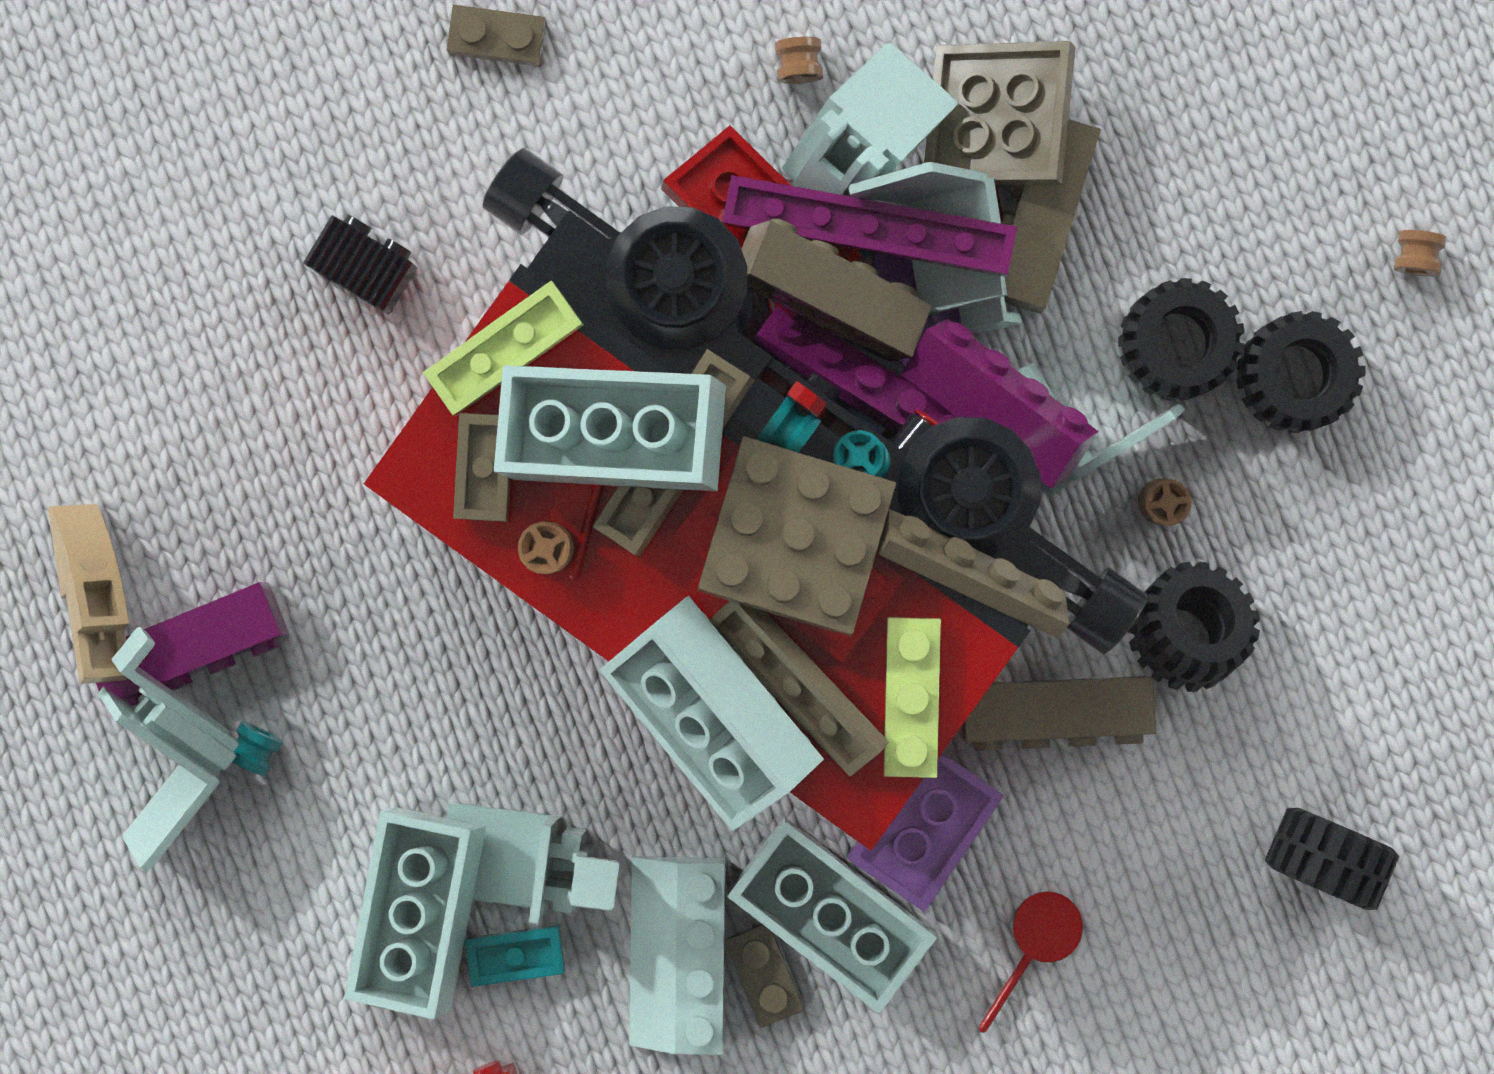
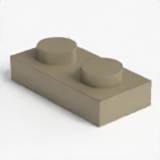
[446,4,546,67]
[453,413,511,522]
[725,924,804,1028]

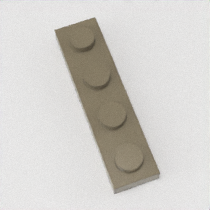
[593,349,755,557]
[878,509,1069,638]
[709,601,889,777]

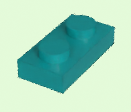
[465,925,566,987]

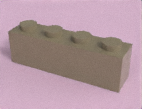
[1001,119,1101,314]
[741,219,932,361]
[962,676,1156,751]

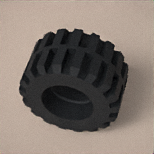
[1118,278,1245,401]
[1236,311,1366,433]
[1127,561,1260,692]
[1265,807,1400,910]

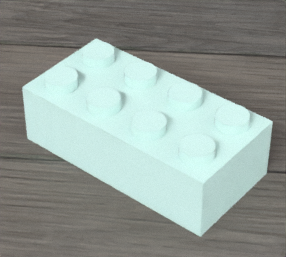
[494,365,726,491]
[344,808,486,1020]
[727,816,937,1014]

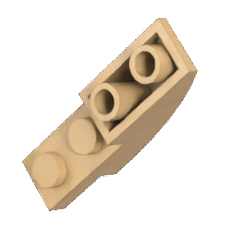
[48,504,129,684]

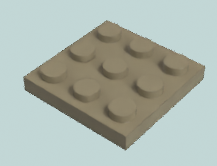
[924,41,1076,185]
[697,436,896,637]

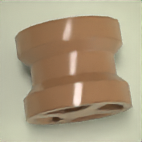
[775,36,823,84]
[1394,230,1446,276]
[1138,478,1191,526]
[518,522,574,574]

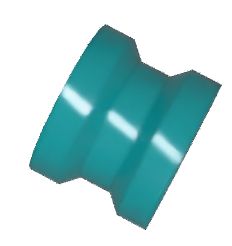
[757,396,821,453]
[833,430,891,479]
[232,721,283,776]

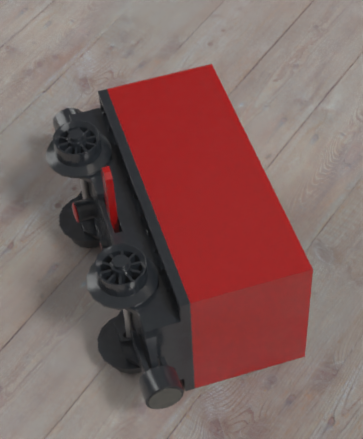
[363,148,1147,851]

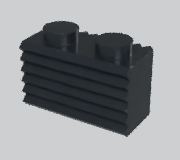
[303,214,417,315]

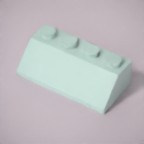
[599,596,824,832]
[629,856,725,1055]

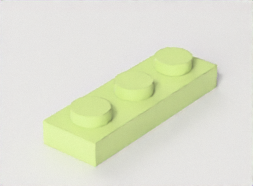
[422,280,584,416]
[884,617,941,778]

